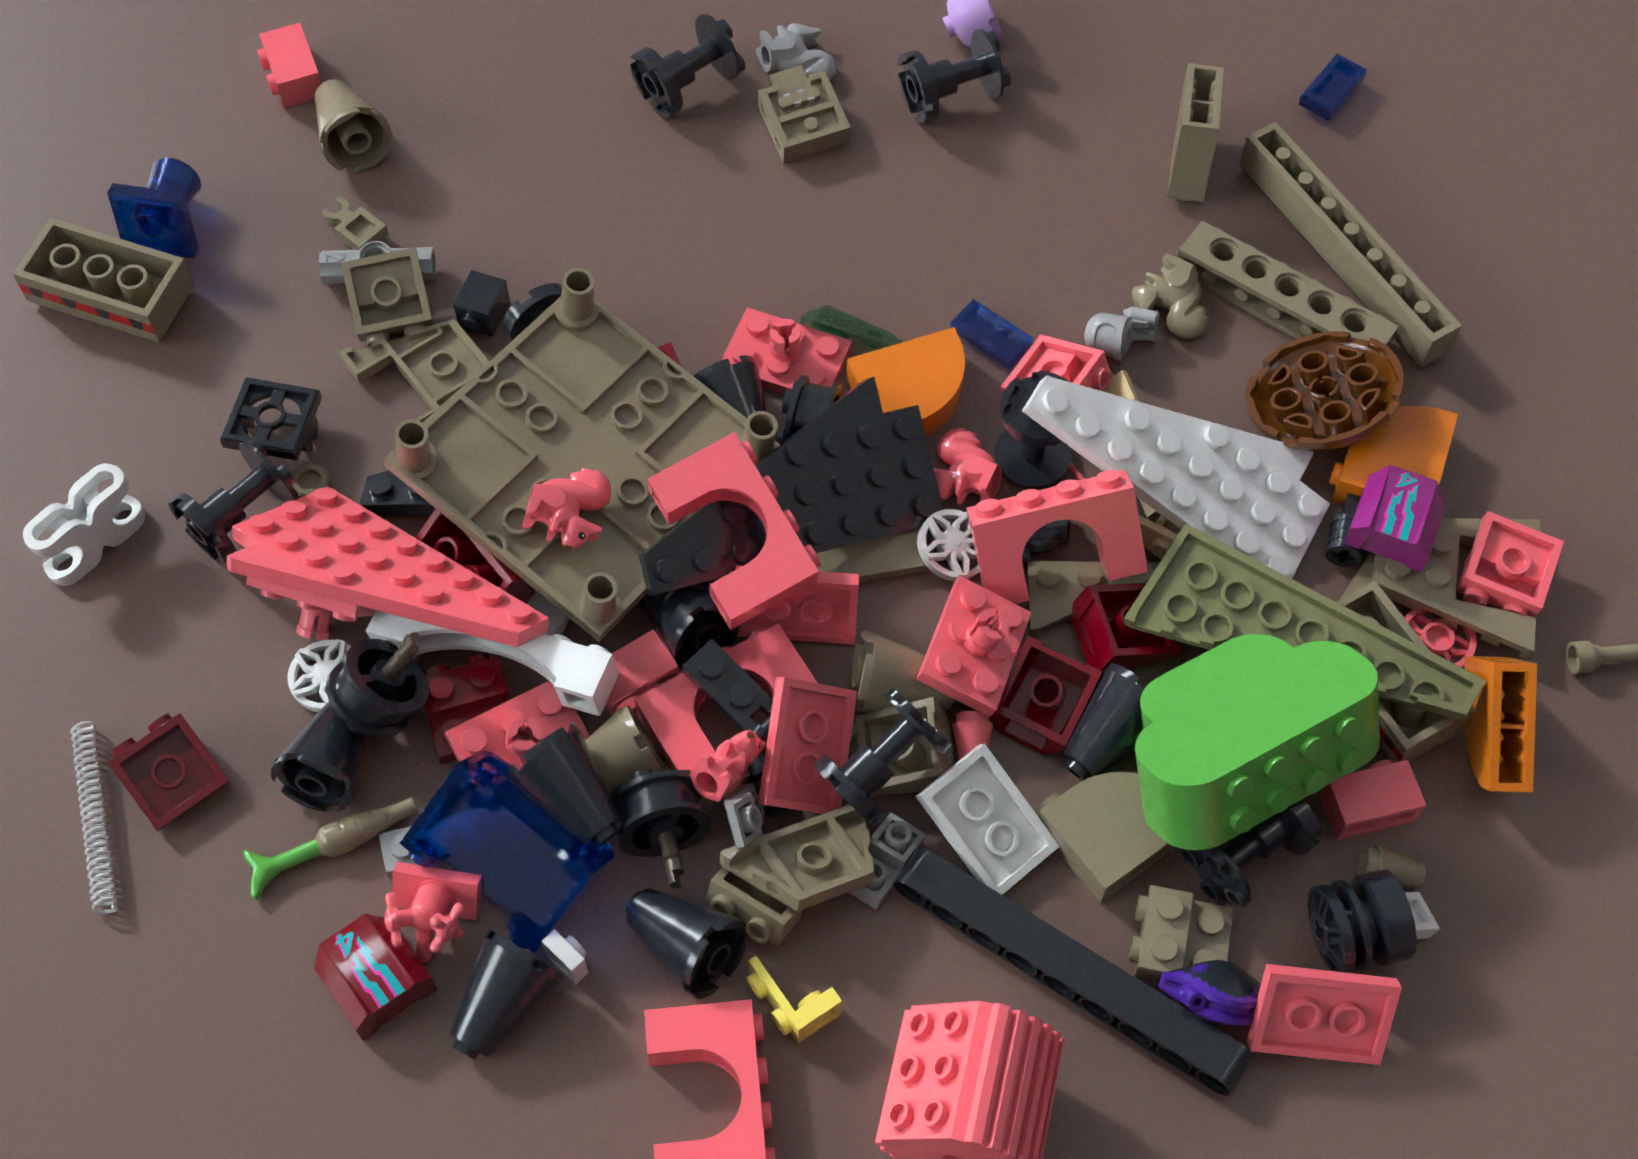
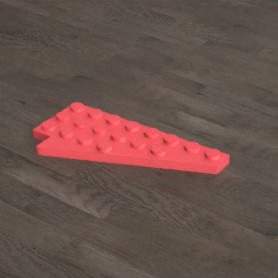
[227,486,549,647]

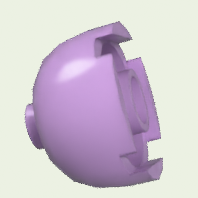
[943,0,1005,48]

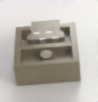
[758,65,851,164]

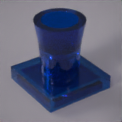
[107,158,201,258]

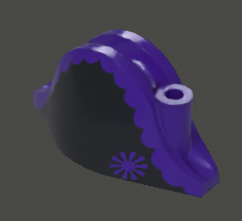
[1159,960,1261,1027]

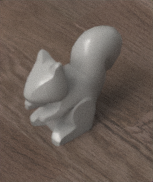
[756,23,837,81]

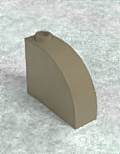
[1167,63,1224,202]
[1038,772,1177,904]

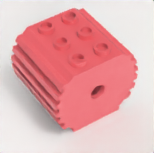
[875,1001,1065,1159]

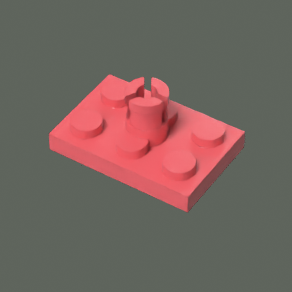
[722,307,852,395]
[735,565,859,645]
[916,576,1032,717]
[246,577,376,640]
[758,677,857,814]
[444,681,590,808]
[1246,964,1402,1065]

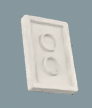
[915,744,1060,895]

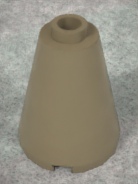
[315,79,393,172]
[847,631,959,713]
[586,705,667,797]

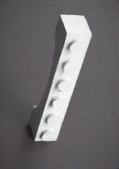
[366,610,619,716]

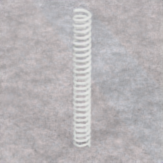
[70,721,119,914]

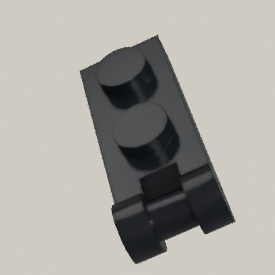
[681,639,773,750]

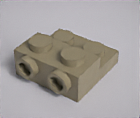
[341,247,434,346]
[705,832,803,947]
[1128,885,1234,983]

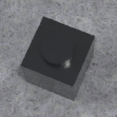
[453,270,510,337]

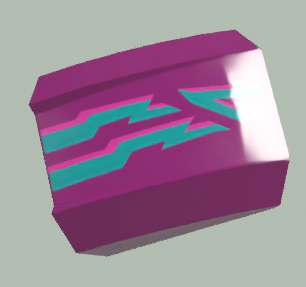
[1344,465,1446,572]

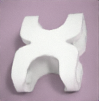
[23,463,145,586]

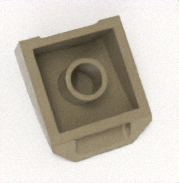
[849,697,954,795]

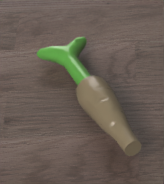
[243,797,419,901]

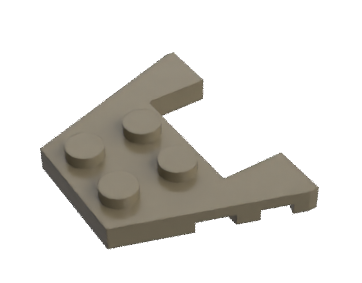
[339,319,490,423]

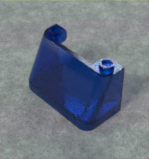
[399,750,615,953]

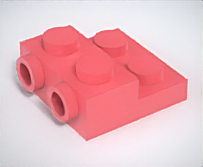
[1001,334,1111,392]
[1456,511,1564,617]

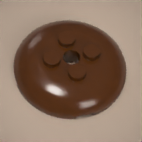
[1246,331,1405,451]

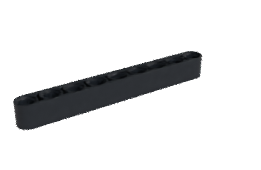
[893,847,1253,1096]

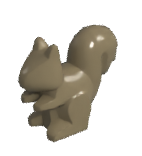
[1132,253,1209,339]

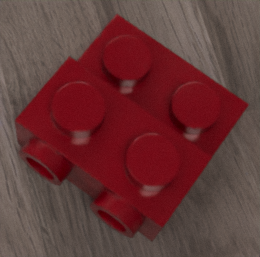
[424,654,510,764]
[107,713,230,832]

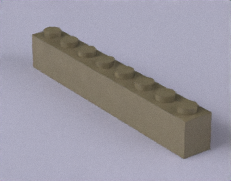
[1239,121,1462,368]

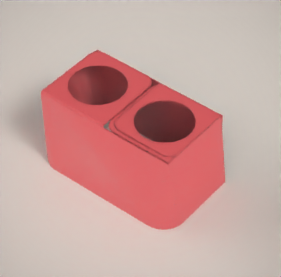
[604,628,679,717]

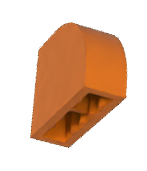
[847,327,965,437]
[1329,406,1458,504]
[1464,656,1537,792]

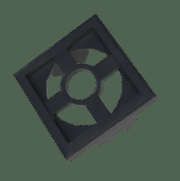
[220,377,322,461]

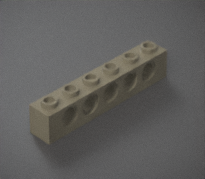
[1177,220,1399,348]

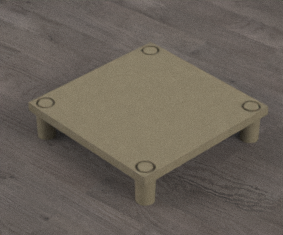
[384,268,780,642]

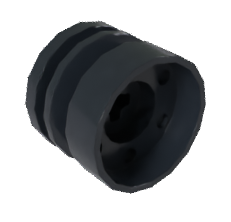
[1307,869,1417,973]

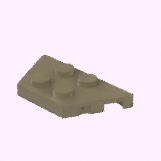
[719,804,874,911]

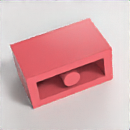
[257,22,322,108]
[1319,759,1427,841]

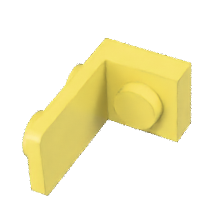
[746,955,842,1043]

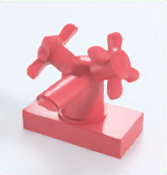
[384,862,482,963]

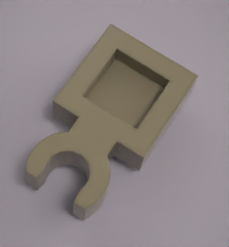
[321,197,389,250]

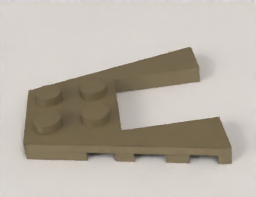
[1371,518,1541,659]

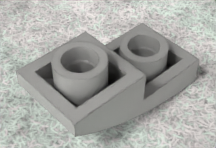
[724,783,765,848]
[848,812,926,910]

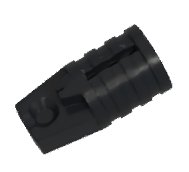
[1325,493,1363,567]

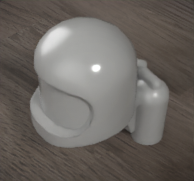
[1084,306,1159,361]

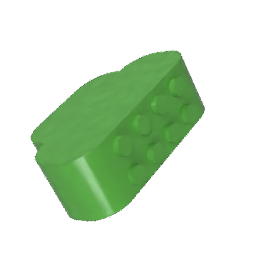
[1135,634,1380,850]

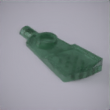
[800,305,905,349]

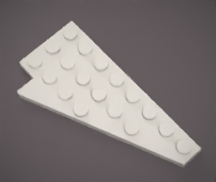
[1022,376,1330,579]

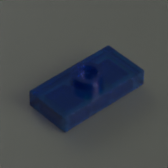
[1298,53,1367,121]
[950,299,1033,370]

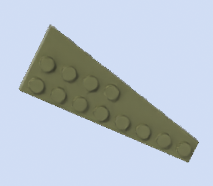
[1124,523,1486,721]

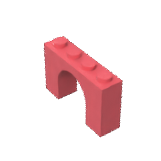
[647,432,821,630]
[966,470,1148,604]
[634,623,817,771]
[644,999,776,1159]

